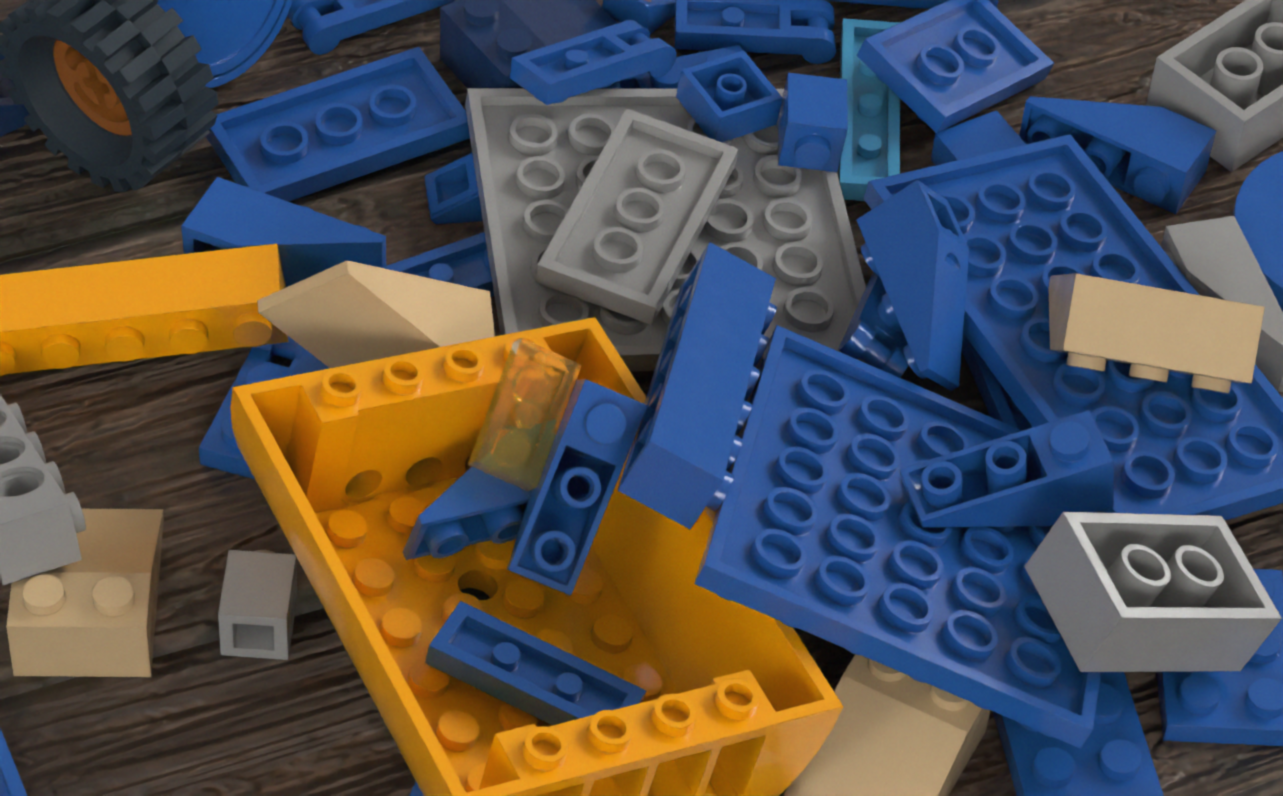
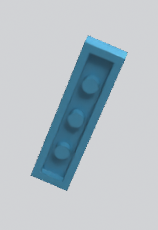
[838,18,900,201]

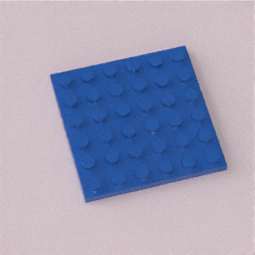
[694,325,1101,749]

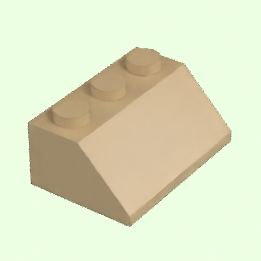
[1048,273,1265,393]

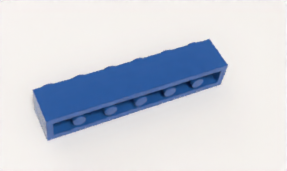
[618,242,777,529]

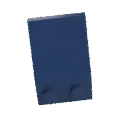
[440,0,617,88]

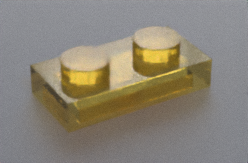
[468,338,582,491]

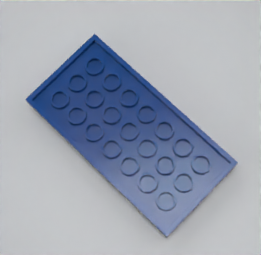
[864,134,1283,520]

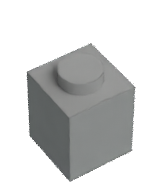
[218,550,298,660]

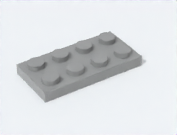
[535,108,739,325]

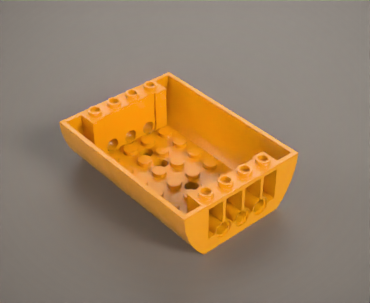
[230,317,844,796]

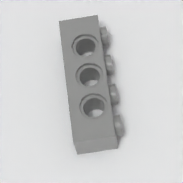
[0,394,86,585]

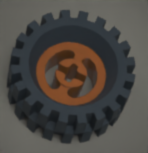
[0,0,218,192]

